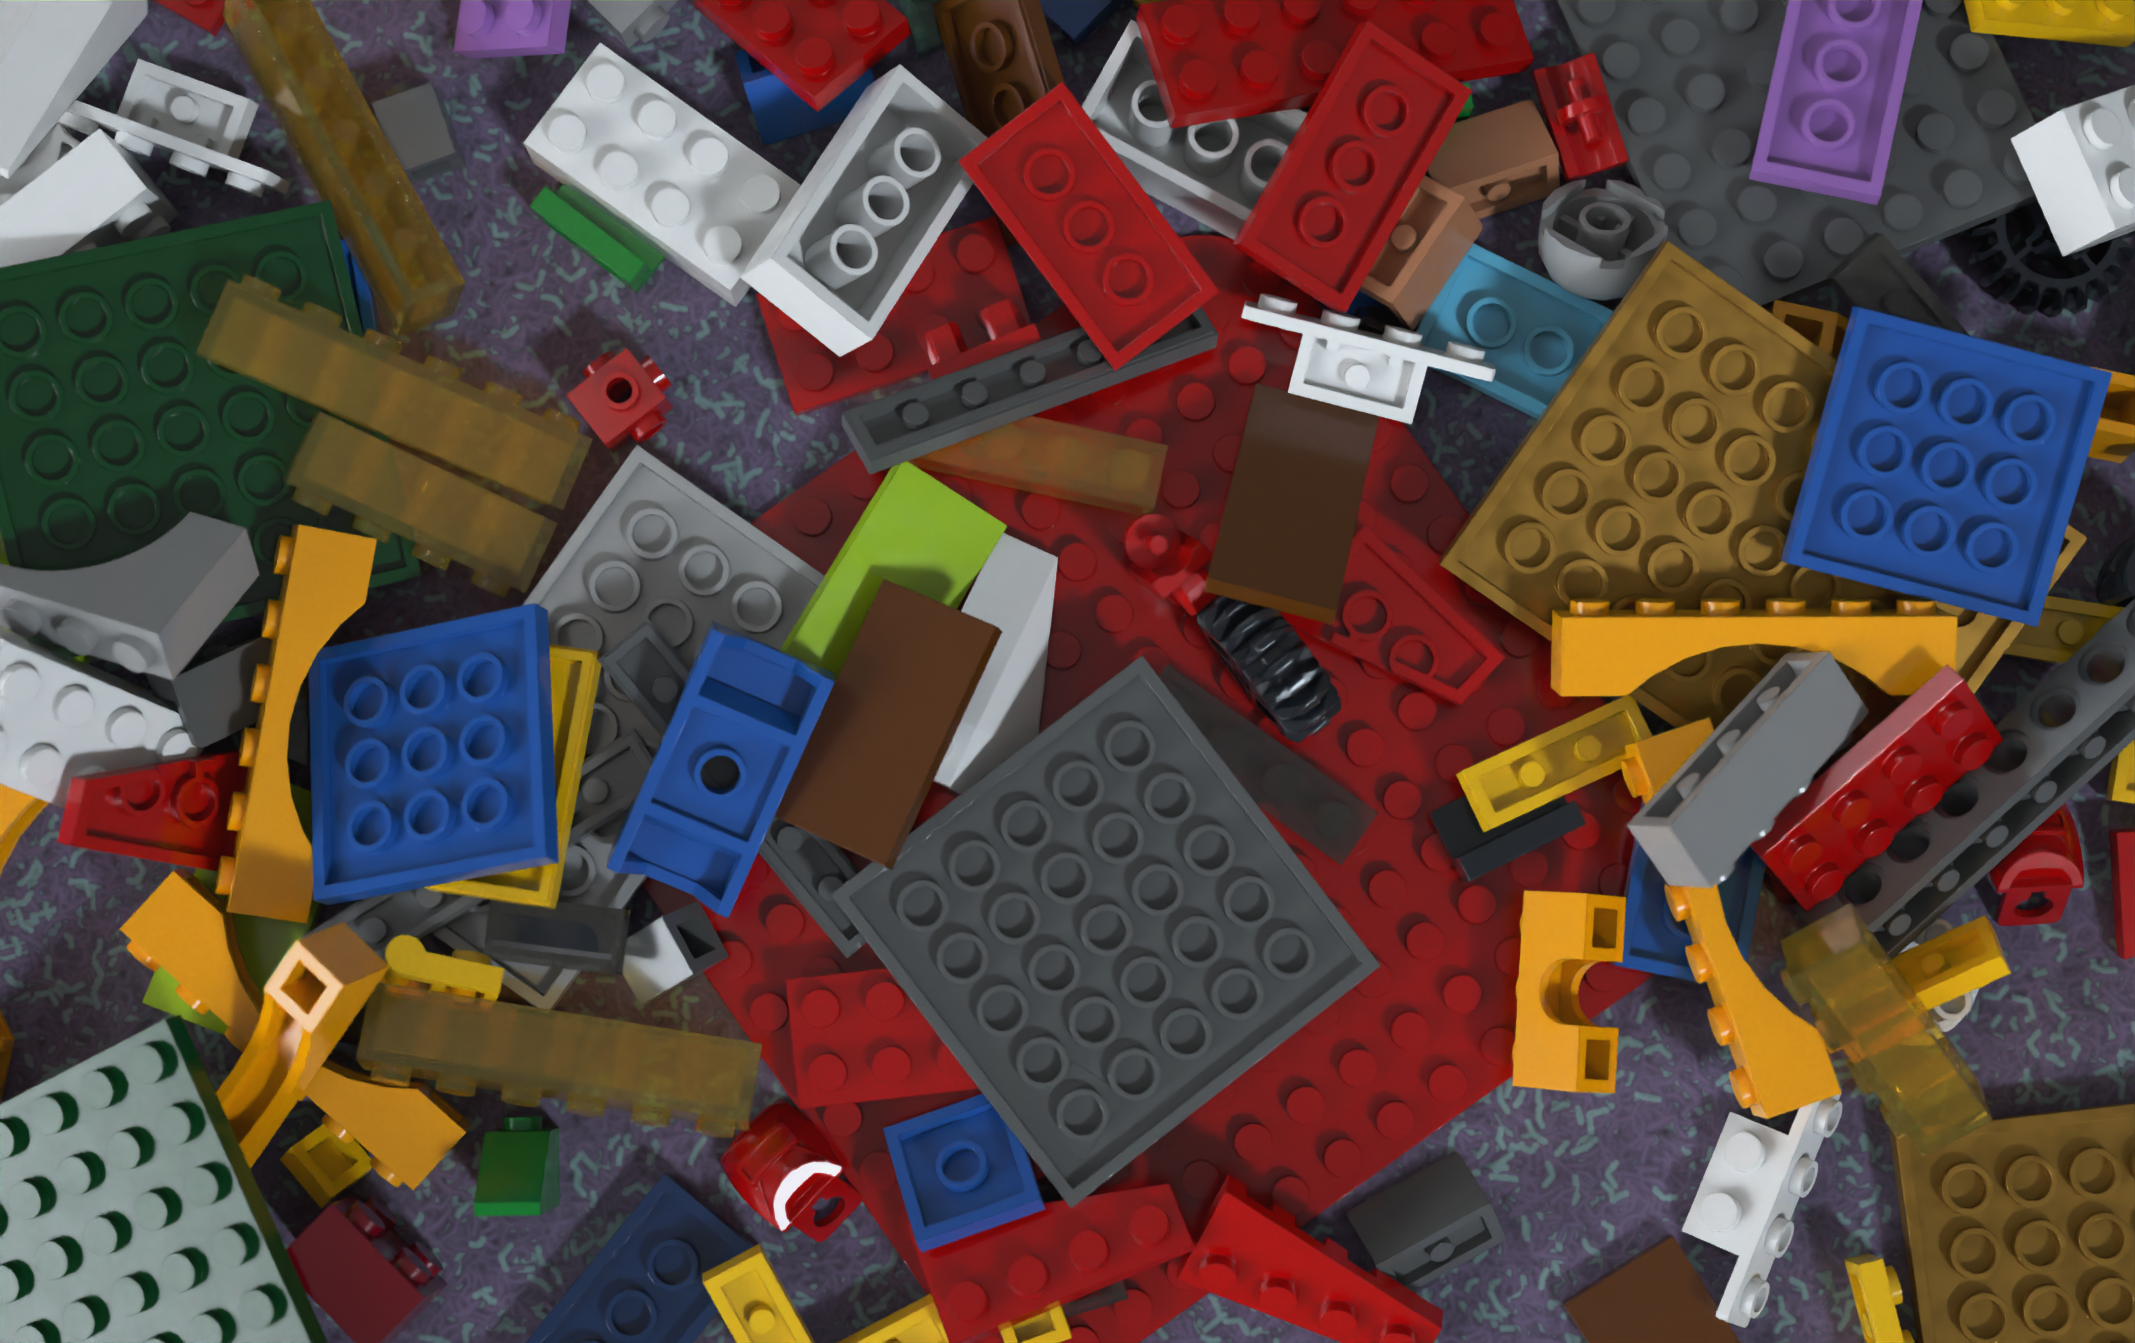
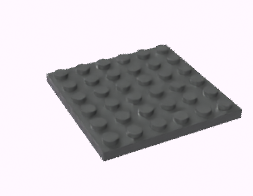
[1553,0,2038,310]
[831,655,1381,1208]

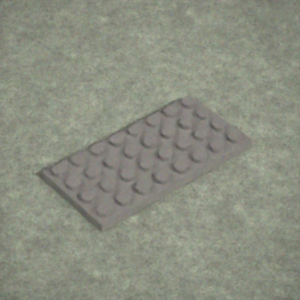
[433,445,824,1015]

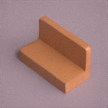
[1426,100,1560,219]
[1359,175,1483,330]

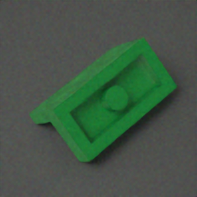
[529,184,666,293]

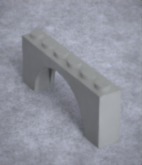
[0,512,260,681]

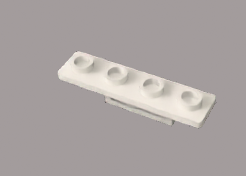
[58,59,290,198]
[1241,293,1496,424]
[1682,1090,1842,1328]

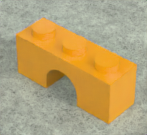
[1512,890,1626,1093]

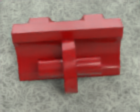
[1531,52,1629,182]
[925,298,1041,380]
[1123,512,1218,616]

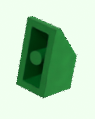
[474,1116,560,1216]

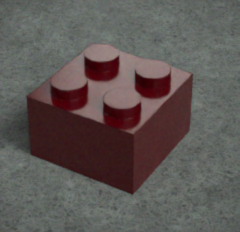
[286,1194,448,1343]

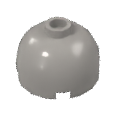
[1538,179,1668,300]

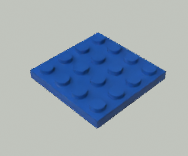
[1781,306,2112,627]
[309,603,559,905]

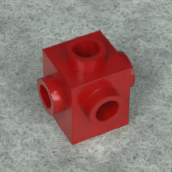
[566,348,673,454]

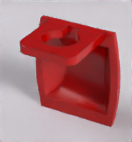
[1987,802,2084,926]
[719,1098,862,1242]

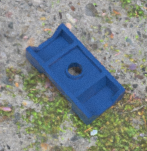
[607,621,835,918]

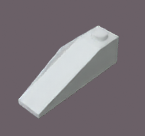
[0,0,148,179]
[933,533,1058,794]

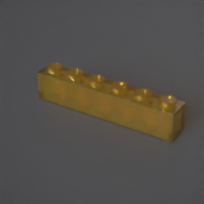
[222,0,465,337]
[194,275,593,510]
[356,982,762,1138]

